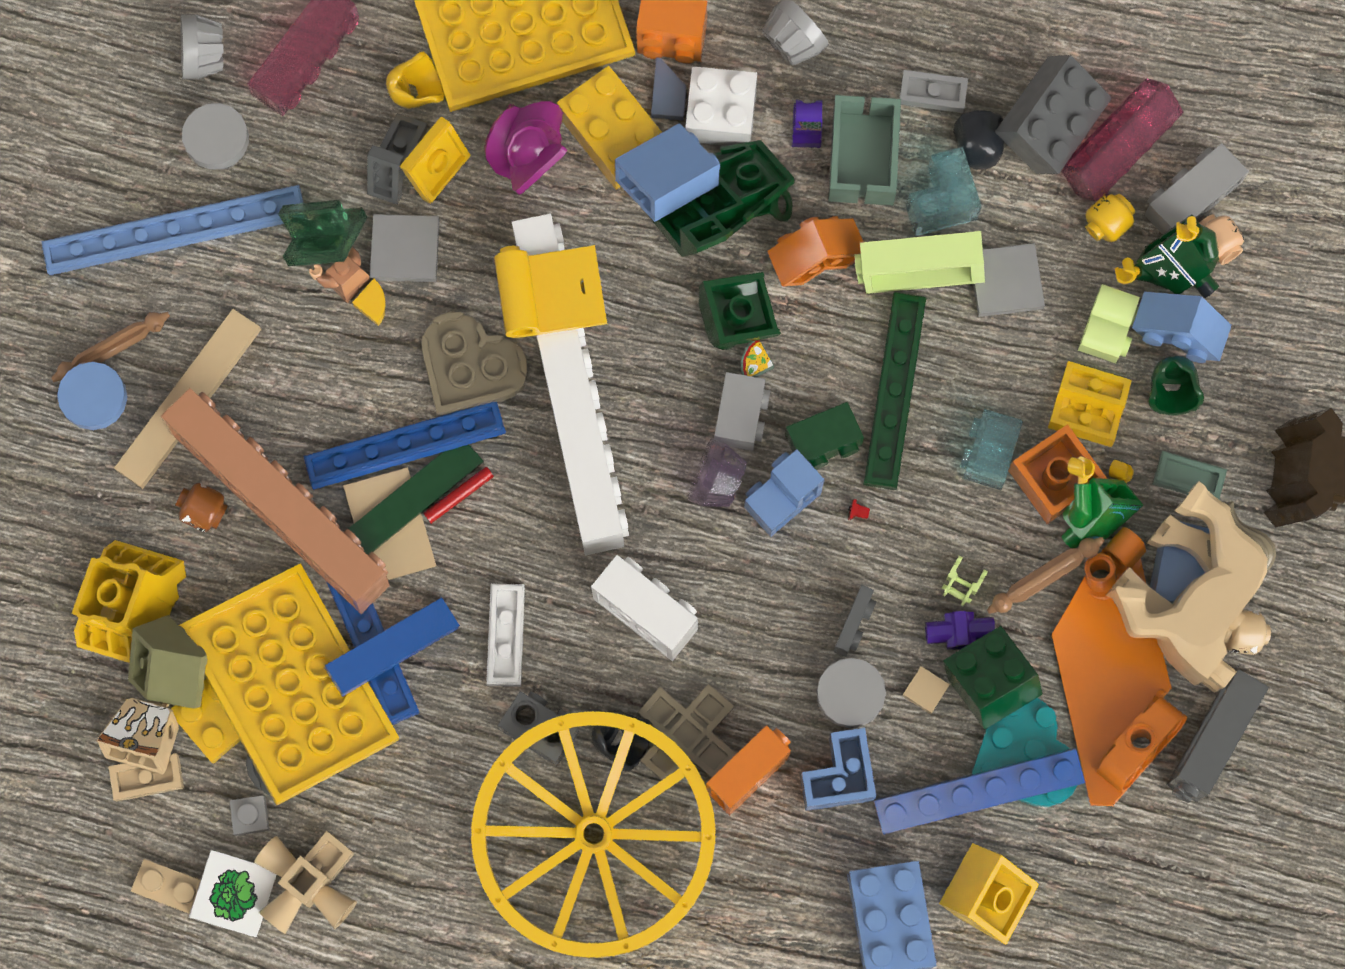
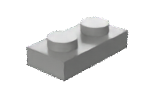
[899,70,968,113]

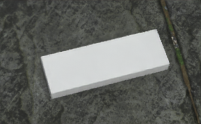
[486,583,525,687]

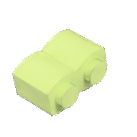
[1078,284,1140,364]

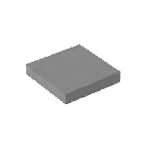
[370,214,440,282]
[973,243,1045,317]

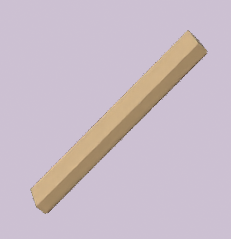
[114,309,261,489]

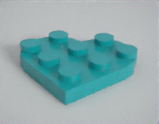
[971,698,1077,808]

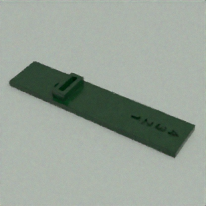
[348,444,484,555]

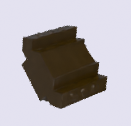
[1264,408,1345,528]

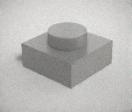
[229,795,270,836]

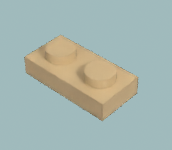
[108,753,184,802]
[130,859,201,914]

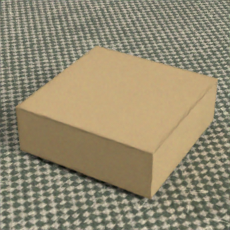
[902,666,950,714]

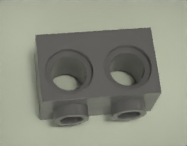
[498,691,579,766]

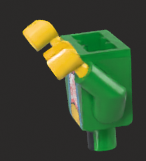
[1061,456,1143,548]

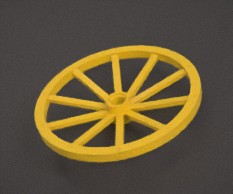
[471,711,715,958]

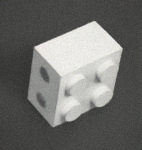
[685,66,757,146]

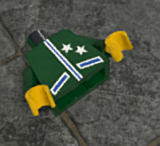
[1114,214,1219,298]

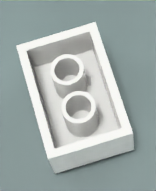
[591,555,698,661]

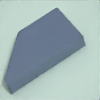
[651,58,686,120]

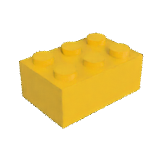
[556,66,662,190]

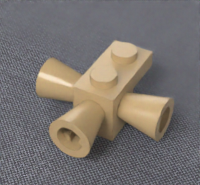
[254,831,357,934]

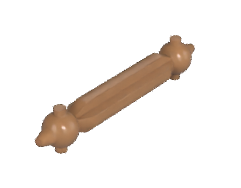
[51,312,170,382]
[987,537,1105,614]

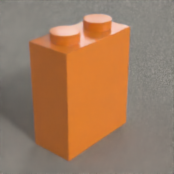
[706,725,791,816]

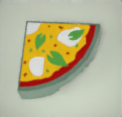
[741,340,774,377]

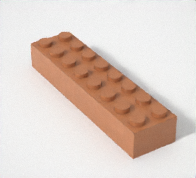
[161,388,390,614]

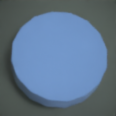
[57,362,127,430]

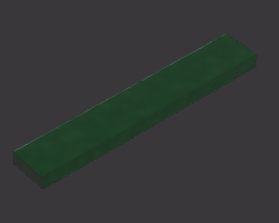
[863,292,927,490]

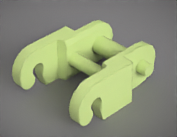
[942,556,988,607]

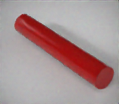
[423,466,494,524]

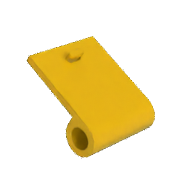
[494,245,607,338]

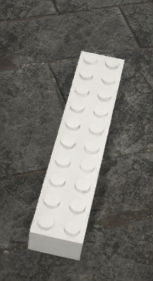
[512,213,629,556]

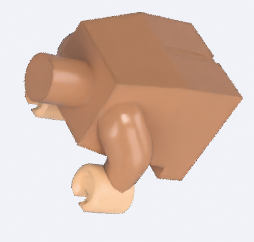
[309,238,371,303]

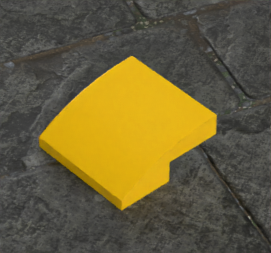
[1048,361,1132,448]

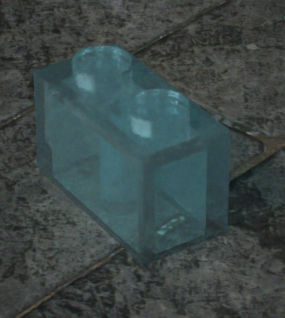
[959,409,1023,490]

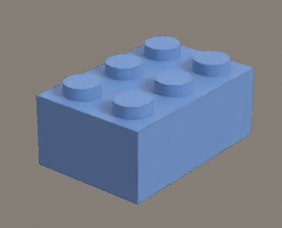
[847,861,937,969]

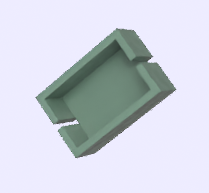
[828,95,901,206]

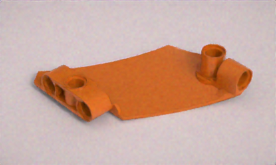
[1051,527,1187,806]

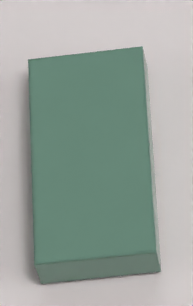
[1152,451,1227,500]

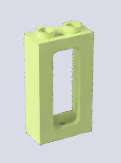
[854,231,985,294]

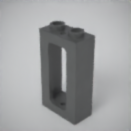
[1166,669,1269,803]

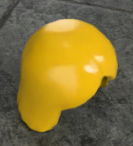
[386,51,444,109]

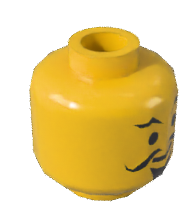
[1085,193,1135,242]

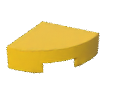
[352,278,386,326]

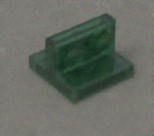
[278,200,368,266]

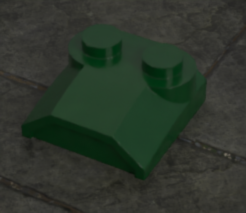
[699,272,781,350]

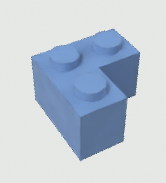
[1132,292,1232,363]
[744,449,824,537]
[800,728,876,811]

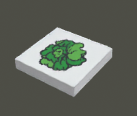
[189,850,276,937]

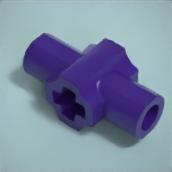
[925,611,995,650]

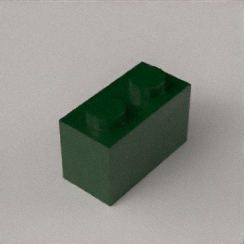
[785,401,864,470]

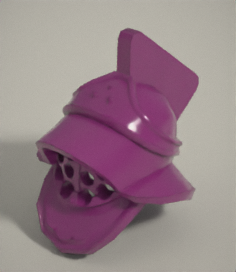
[484,101,567,195]

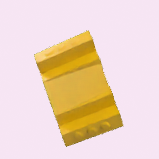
[71,540,186,663]

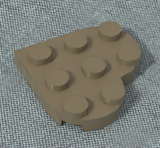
[422,312,528,417]

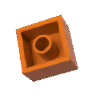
[636,0,707,64]
[1008,424,1107,524]

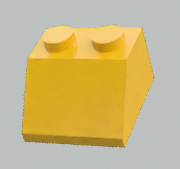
[939,843,1039,945]

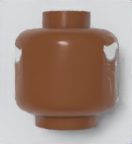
[175,483,228,532]

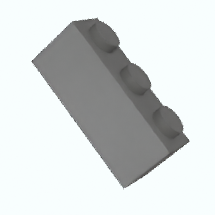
[1144,143,1249,234]

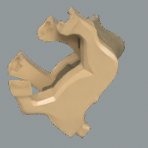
[1106,481,1276,693]

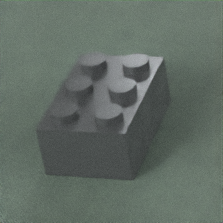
[995,55,1112,174]

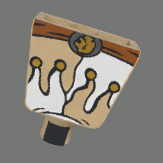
[97,698,179,774]

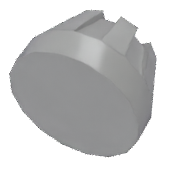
[762,0,829,65]
[180,14,223,80]
[182,103,249,170]
[816,658,886,728]

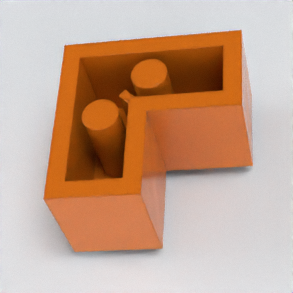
[767,216,864,287]

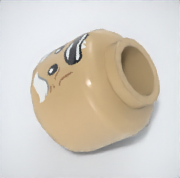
[1224,610,1271,655]

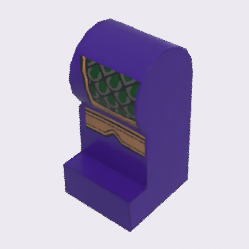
[792,99,822,148]

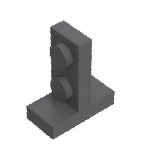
[367,113,427,205]

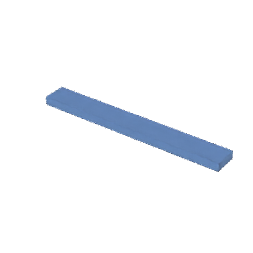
[41,185,307,275]

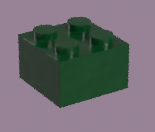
[943,626,1043,730]

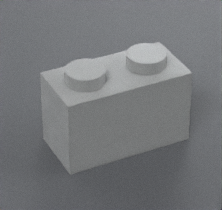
[714,372,771,451]

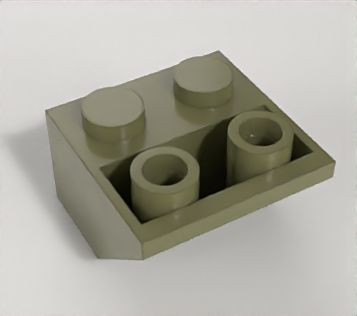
[128,615,207,709]

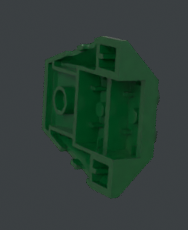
[649,140,795,257]

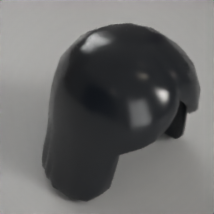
[953,110,1004,170]
[591,710,652,771]

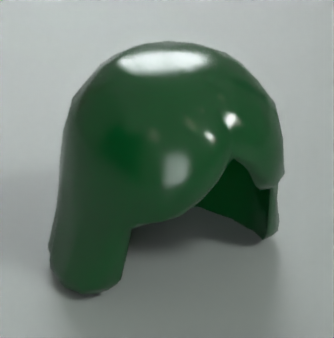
[1148,356,1204,415]

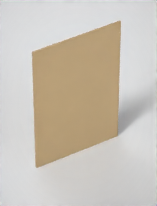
[343,467,436,580]

